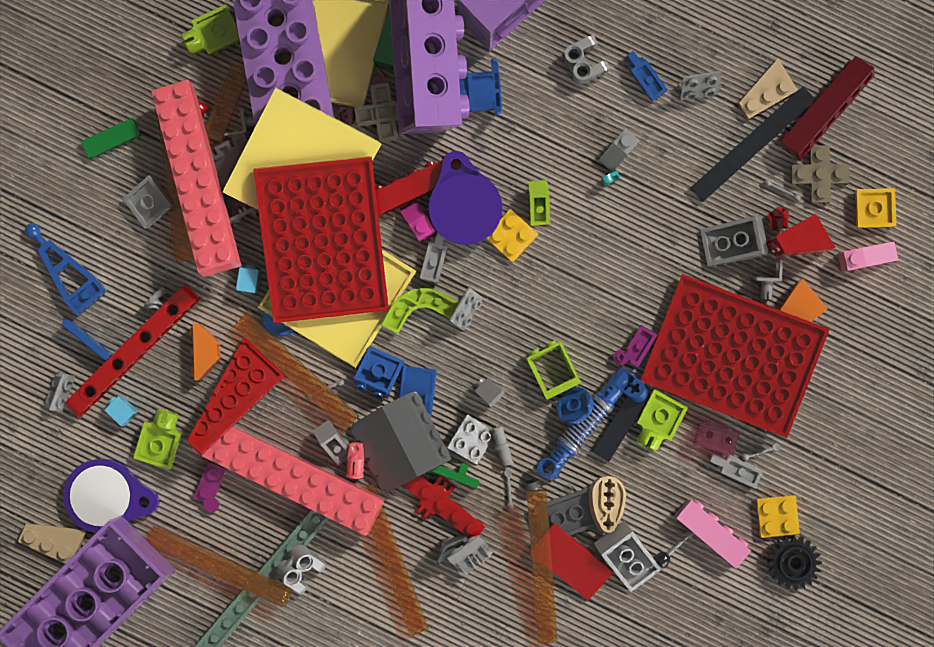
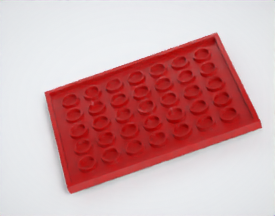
[253,156,389,323]
[641,274,830,438]

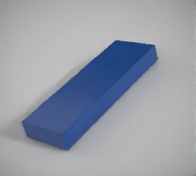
[62,319,113,361]

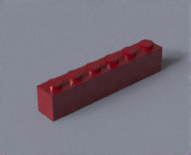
[781,56,874,161]

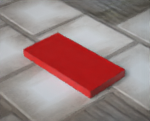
[529,522,614,601]

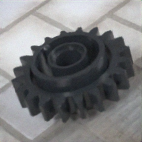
[767,535,822,590]

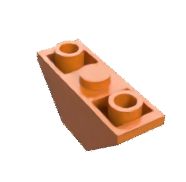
[190,322,221,380]

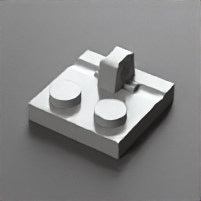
[122,175,174,229]

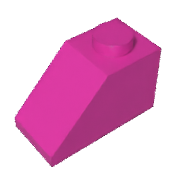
[400,201,436,243]

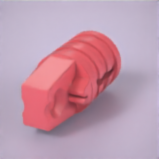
[346,442,364,479]

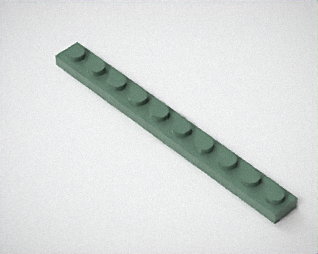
[195,510,330,647]

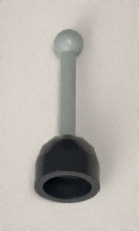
[653,530,693,569]

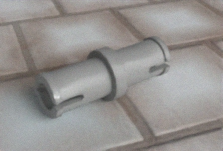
[491,426,514,466]

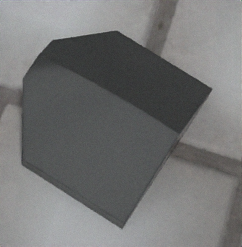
[435,535,468,565]

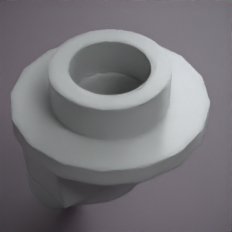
[144,287,167,312]

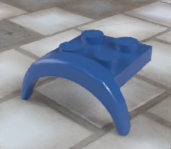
[459,58,502,115]

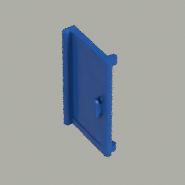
[399,365,437,416]

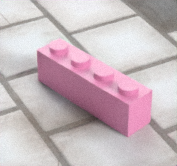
[674,499,751,569]

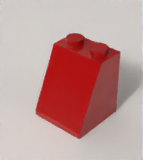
[767,214,835,257]

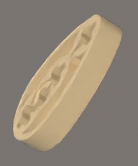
[589,476,626,533]

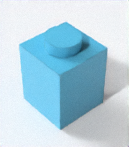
[236,265,261,294]
[105,396,139,426]

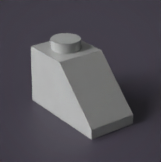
[598,128,640,173]
[475,377,505,407]
[313,420,349,466]

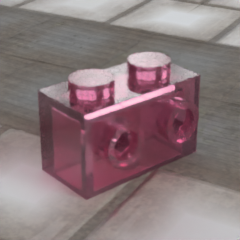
[693,420,739,456]

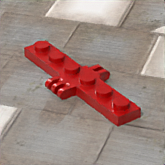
[403,475,486,539]

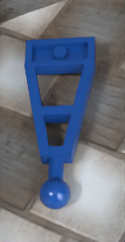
[25,223,107,316]

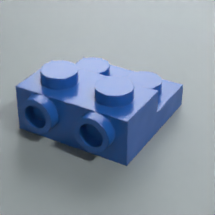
[353,346,404,399]

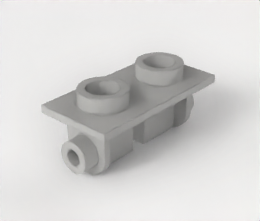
[45,371,75,412]

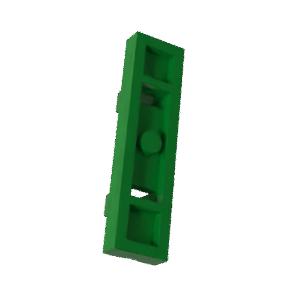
[430,462,480,489]

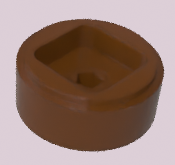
[336,107,356,126]

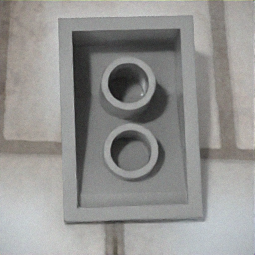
[700,216,769,267]
[594,520,662,592]

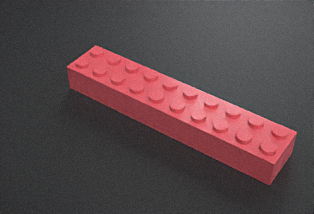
[151,80,241,277]
[192,425,385,536]

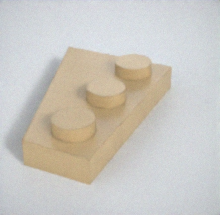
[738,58,798,120]
[18,523,88,564]

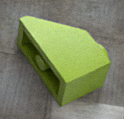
[528,180,550,226]

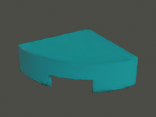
[601,171,621,186]

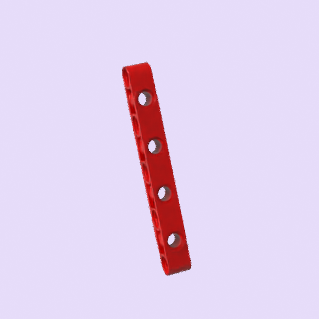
[64,284,200,418]

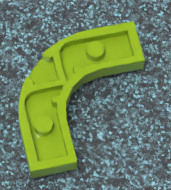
[381,288,459,334]

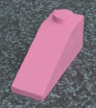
[838,242,898,272]

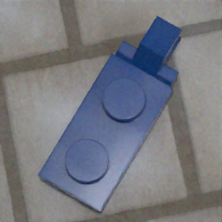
[626,51,668,102]

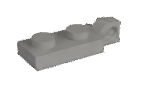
[419,232,448,284]
[708,454,763,489]

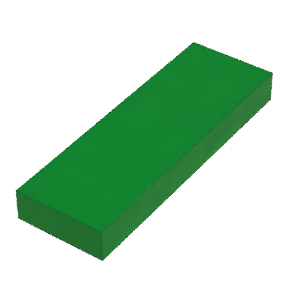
[81,118,142,159]

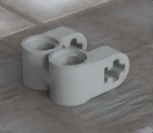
[563,35,611,84]
[276,545,328,595]

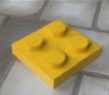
[855,188,896,228]
[486,209,538,263]
[756,495,800,538]

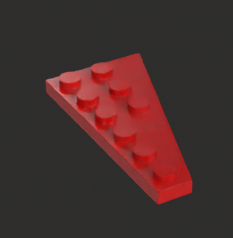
[187,336,285,456]

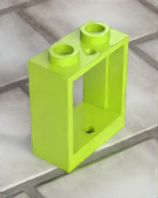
[526,340,581,400]

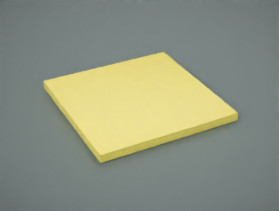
[271,0,390,108]
[223,88,381,210]
[258,250,416,368]

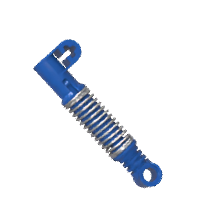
[537,366,648,480]

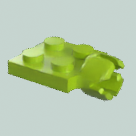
[181,5,240,56]
[636,389,688,451]
[133,409,183,470]

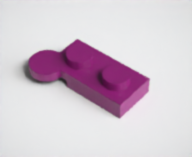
[613,325,658,367]
[193,462,227,513]

